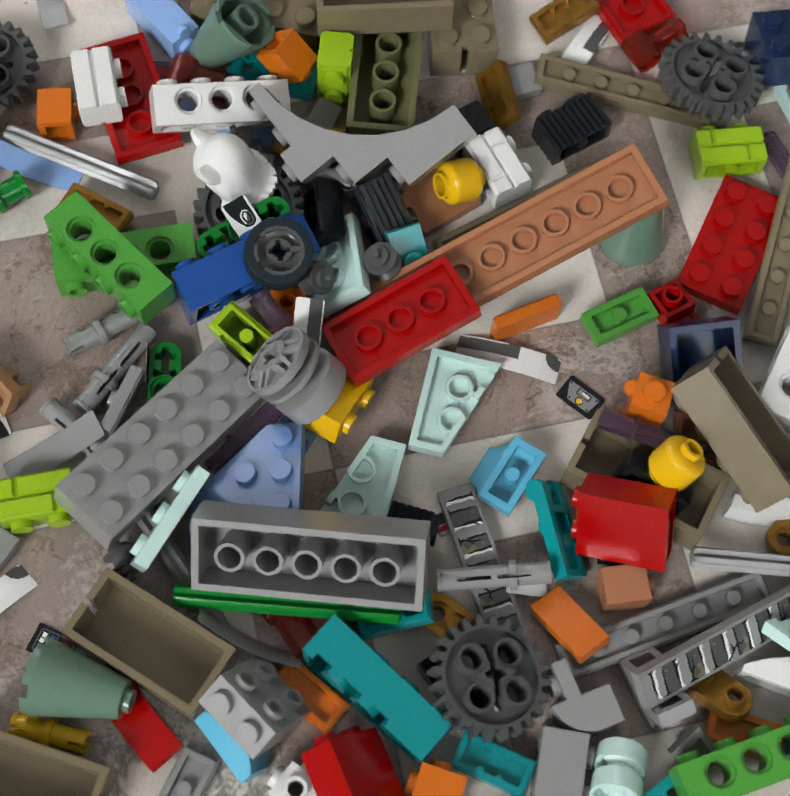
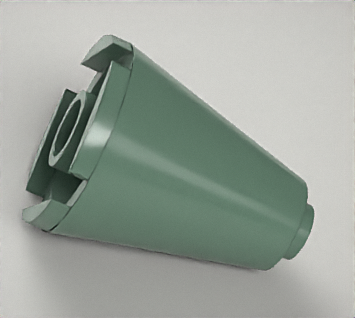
[189,0,275,71]
[601,208,666,267]
[19,637,137,719]

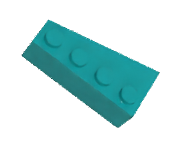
[302,614,452,767]

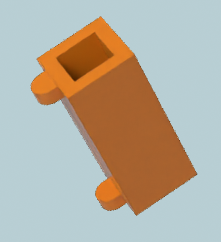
[610,371,676,437]

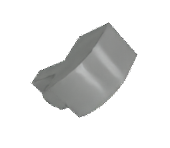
[619,646,697,729]
[545,658,625,736]

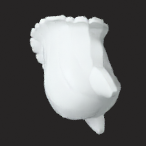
[191,128,278,208]

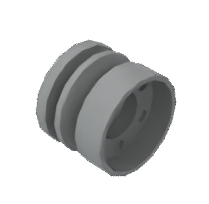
[246,326,346,425]

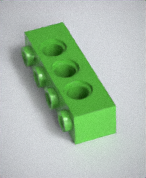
[43,191,176,325]
[51,222,198,297]
[667,716,790,796]

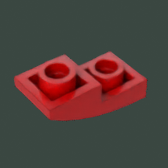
[647,278,700,324]
[111,682,184,773]

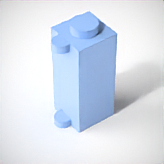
[125,0,199,63]

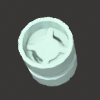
[589,737,648,796]

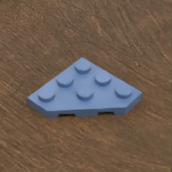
[189,422,306,534]

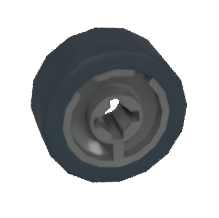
[243,217,314,291]

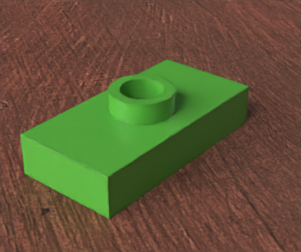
[580,286,659,348]

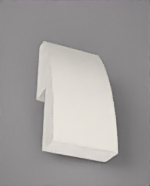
[722,493,790,526]

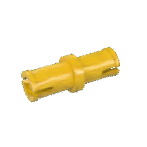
[8,712,92,756]

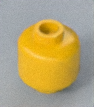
[433,157,486,205]
[648,435,706,492]

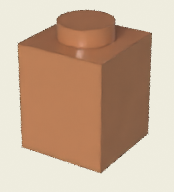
[595,565,655,613]

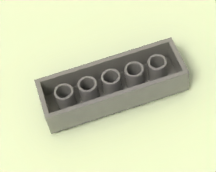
[53,339,264,551]
[191,500,431,612]

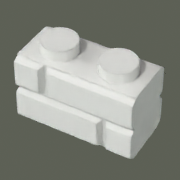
[70,46,128,127]
[462,126,534,209]

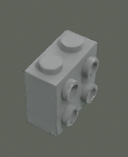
[198,656,312,760]

